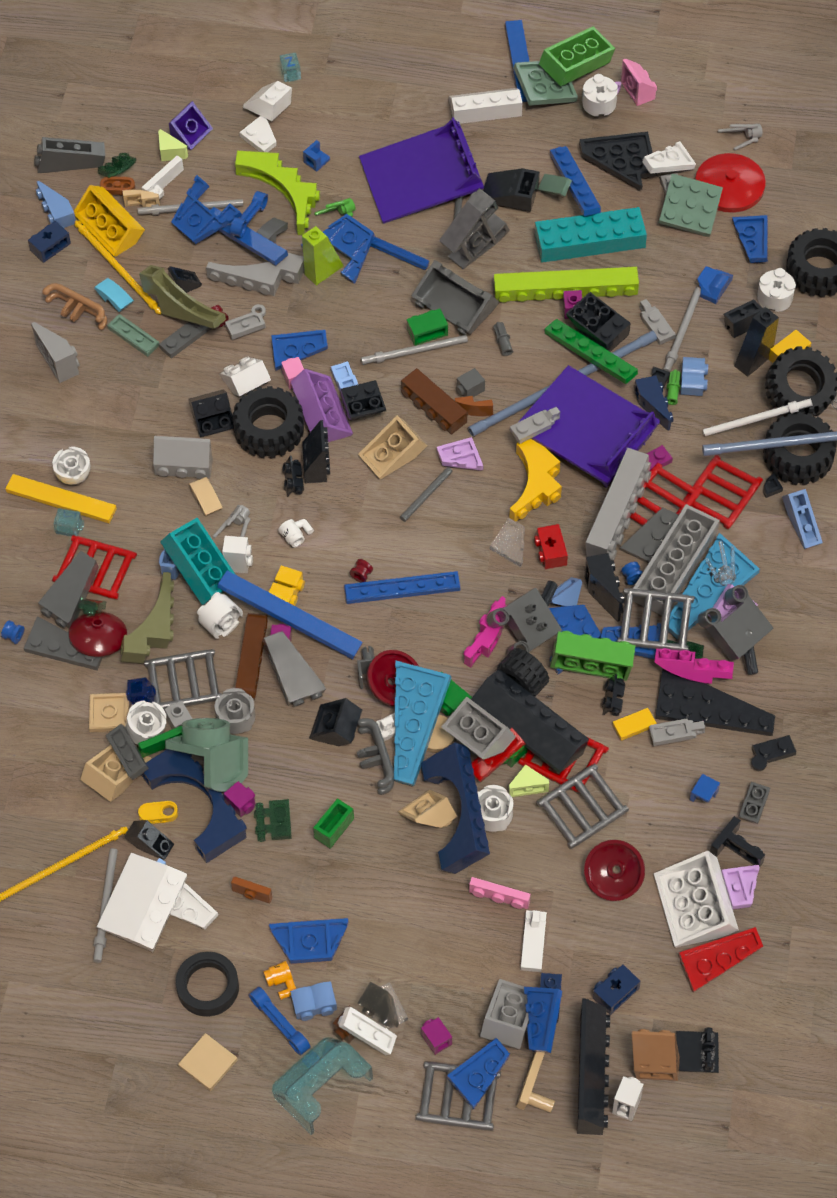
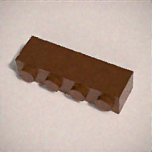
[401,368,468,435]

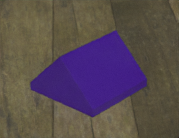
[169,101,213,150]

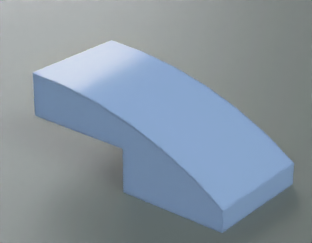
[331,361,358,392]

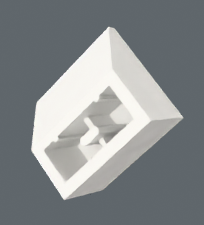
[220,356,271,396]

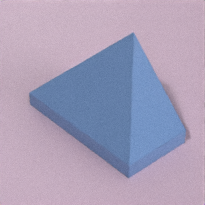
[550,577,582,606]

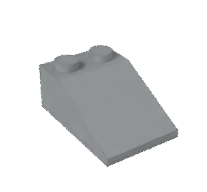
[31,322,80,383]
[480,979,529,1049]

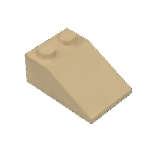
[358,415,427,479]
[80,745,152,802]

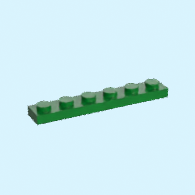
[544,319,638,384]

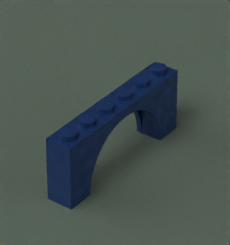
[421,742,490,874]
[141,749,247,863]

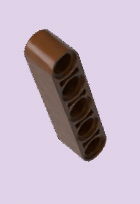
[235,613,268,699]

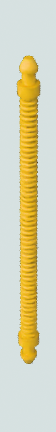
[74,220,161,314]
[0,827,128,902]

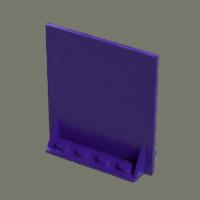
[359,117,484,224]
[519,365,660,488]

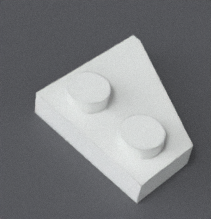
[240,116,276,152]

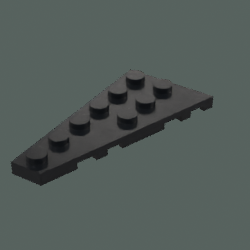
[655,669,775,736]

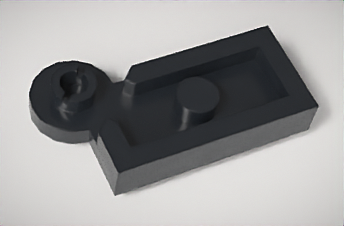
[751,735,797,771]

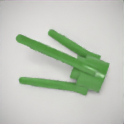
[315,198,356,217]

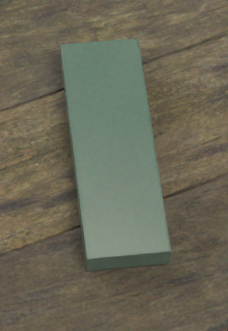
[107,314,159,357]

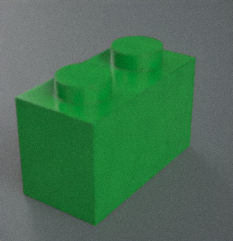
[407,309,448,346]
[313,798,354,849]

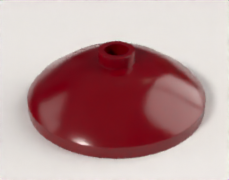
[69,611,127,657]
[367,650,419,707]
[584,839,645,901]

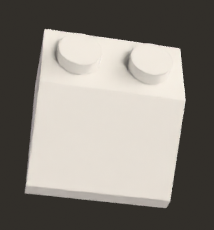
[243,81,292,121]

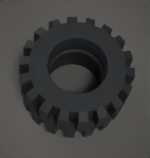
[497,648,549,697]

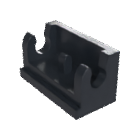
[723,299,763,338]

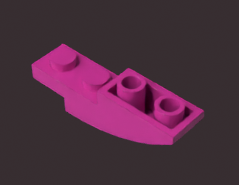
[463,596,505,668]
[655,648,734,684]

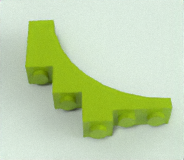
[235,150,320,235]

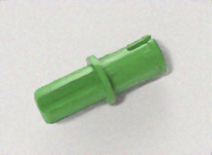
[666,370,681,405]

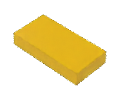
[612,708,657,741]

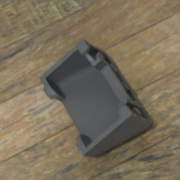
[411,260,499,335]

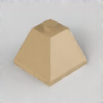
[398,790,457,828]

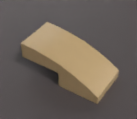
[122,190,160,207]
[189,477,222,516]

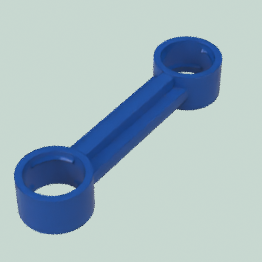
[230,191,268,237]
[248,986,311,1056]

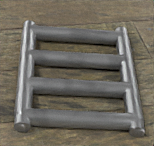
[617,588,695,651]
[144,649,222,709]
[537,763,629,849]
[416,1061,501,1131]

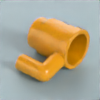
[263,961,296,1000]

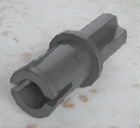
[494,322,513,356]

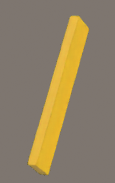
[5,474,117,524]

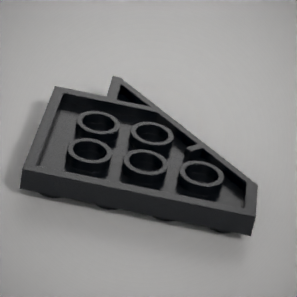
[579,131,657,190]

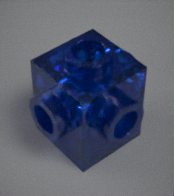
[126,677,156,705]

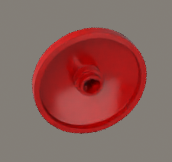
[695,153,766,213]

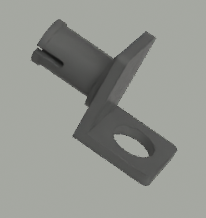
[357,646,375,689]

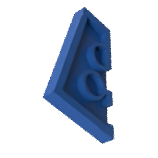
[732,215,768,263]
[271,330,328,371]
[601,623,661,659]
[524,987,562,1053]
[447,1038,510,1110]

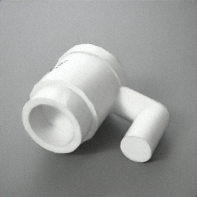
[278,519,314,547]

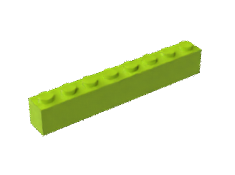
[494,267,639,302]

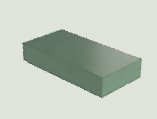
[538,174,572,196]

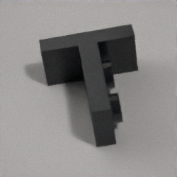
[710,816,765,867]

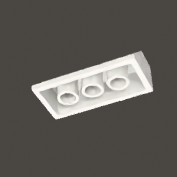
[449,88,522,124]

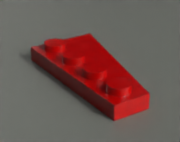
[678,927,763,992]

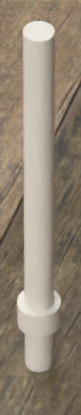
[703,398,813,436]

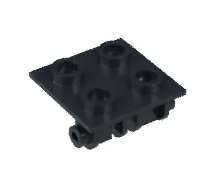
[676,1027,719,1073]

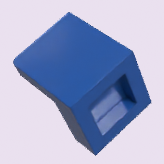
[303,140,330,172]
[690,774,720,802]

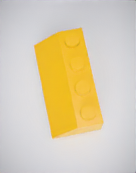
[74,185,145,257]

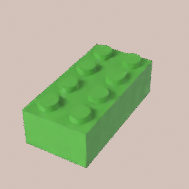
[539,26,615,86]
[550,631,636,681]

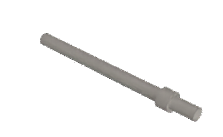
[138,199,243,215]
[663,287,701,372]
[361,335,468,365]
[93,848,118,963]

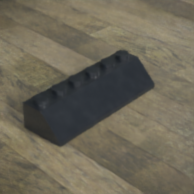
[471,669,589,774]
[577,998,610,1135]

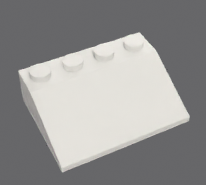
[654,851,739,948]
[97,853,187,952]

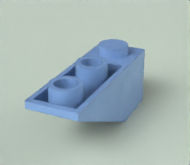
[35,181,76,228]

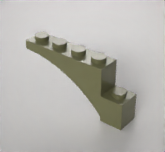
[139,265,226,329]
[121,572,174,663]

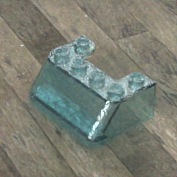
[272,1037,373,1135]

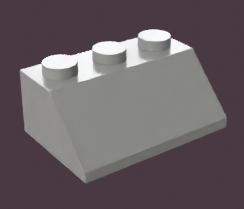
[153,436,213,479]
[441,697,516,760]

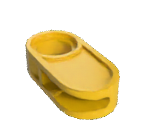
[138,801,178,824]

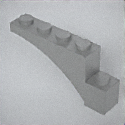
[206,253,304,296]

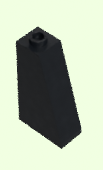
[734,307,779,377]

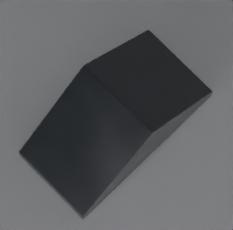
[168,266,202,293]

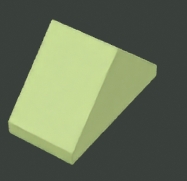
[158,129,188,161]
[509,765,549,797]

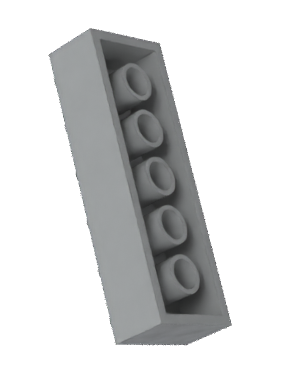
[586,448,651,560]
[633,504,720,615]

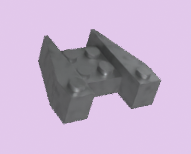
[439,188,510,269]

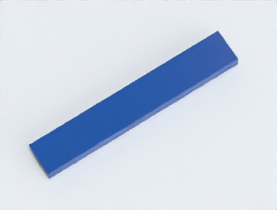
[505,20,529,102]
[210,207,288,266]
[344,571,460,604]

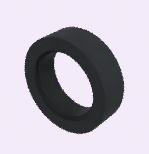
[176,952,239,1017]

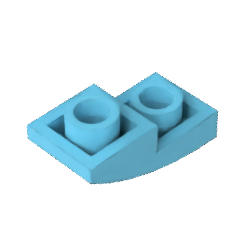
[94,278,134,312]

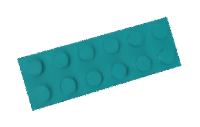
[535,207,647,263]

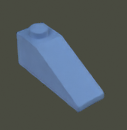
[782,489,823,549]

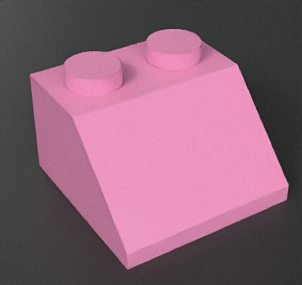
[621,59,657,106]

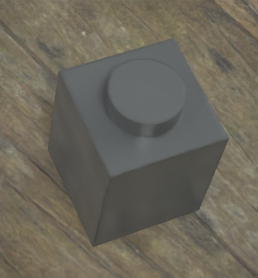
[456,368,485,397]

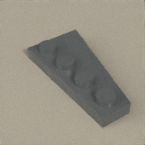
[24,616,103,671]

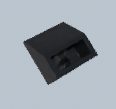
[341,380,386,420]
[188,389,234,437]

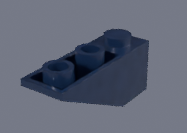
[634,376,673,431]

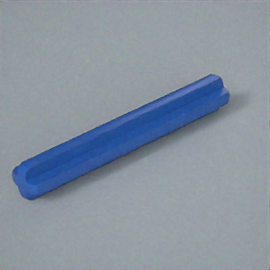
[371,236,429,270]

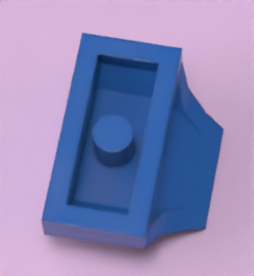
[697,266,733,304]

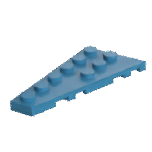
[668,533,760,639]
[394,661,452,786]

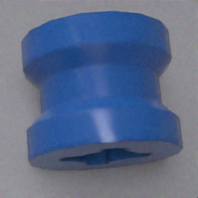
[621,562,643,585]
[1,620,25,644]

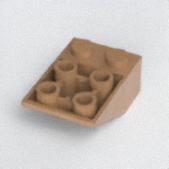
[632,1029,680,1081]

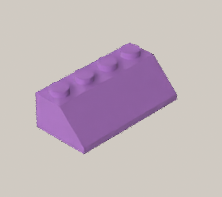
[291,369,353,442]

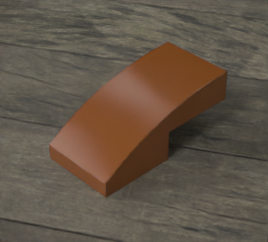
[455,396,493,416]

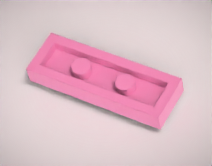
[469,877,530,909]

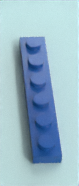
[550,146,601,216]

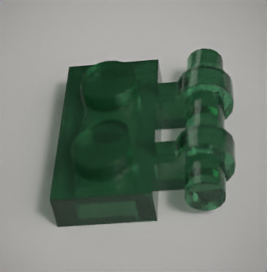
[254,799,292,842]

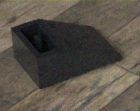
[483,168,540,212]
[566,292,631,352]
[302,420,331,484]
[584,553,625,622]

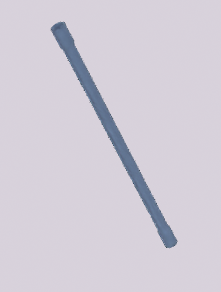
[468,331,657,437]
[702,431,837,456]

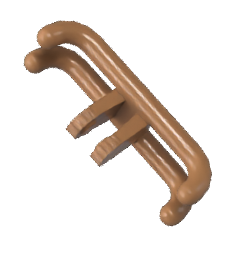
[42,283,107,330]

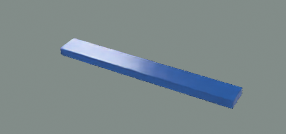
[217,570,363,659]

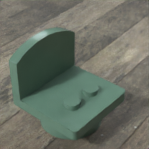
[165,718,248,791]

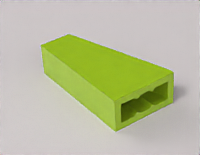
[302,226,343,286]

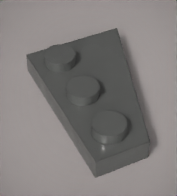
[620,508,679,563]

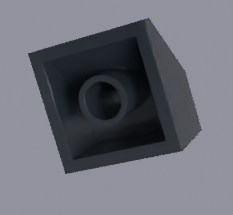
[309,698,362,746]

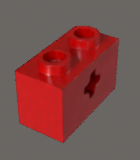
[534,524,568,569]

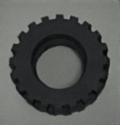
[786,228,837,297]
[765,346,837,417]
[233,386,304,458]
[763,412,837,485]

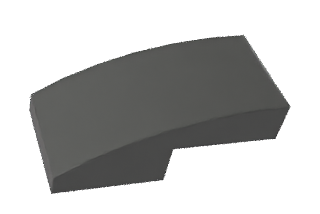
[257,218,288,243]
[739,781,770,824]

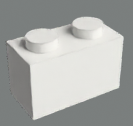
[222,536,253,573]
[612,1076,643,1121]

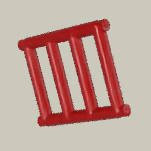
[683,455,763,529]
[630,463,703,526]
[52,535,137,600]
[518,737,609,794]

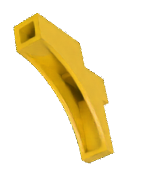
[509,439,562,523]

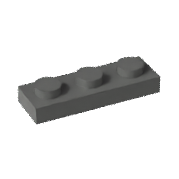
[159,322,212,358]
[106,724,149,780]

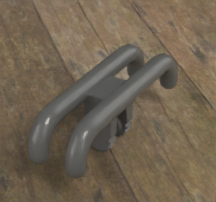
[357,718,394,795]

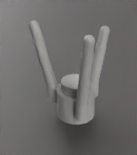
[718,123,763,150]
[213,505,251,538]

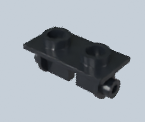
[282,455,304,497]
[602,673,625,716]

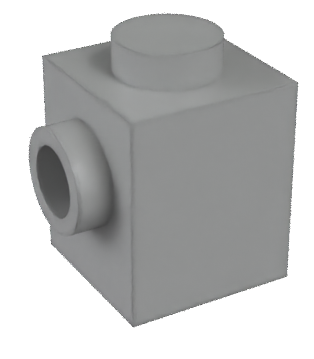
[164,701,192,729]

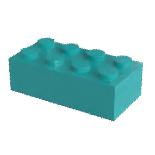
[160,517,236,605]

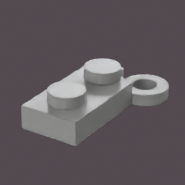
[225,304,266,340]

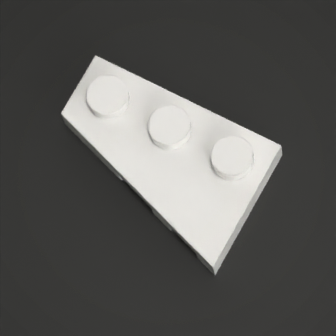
[642,141,696,173]
[170,883,219,929]

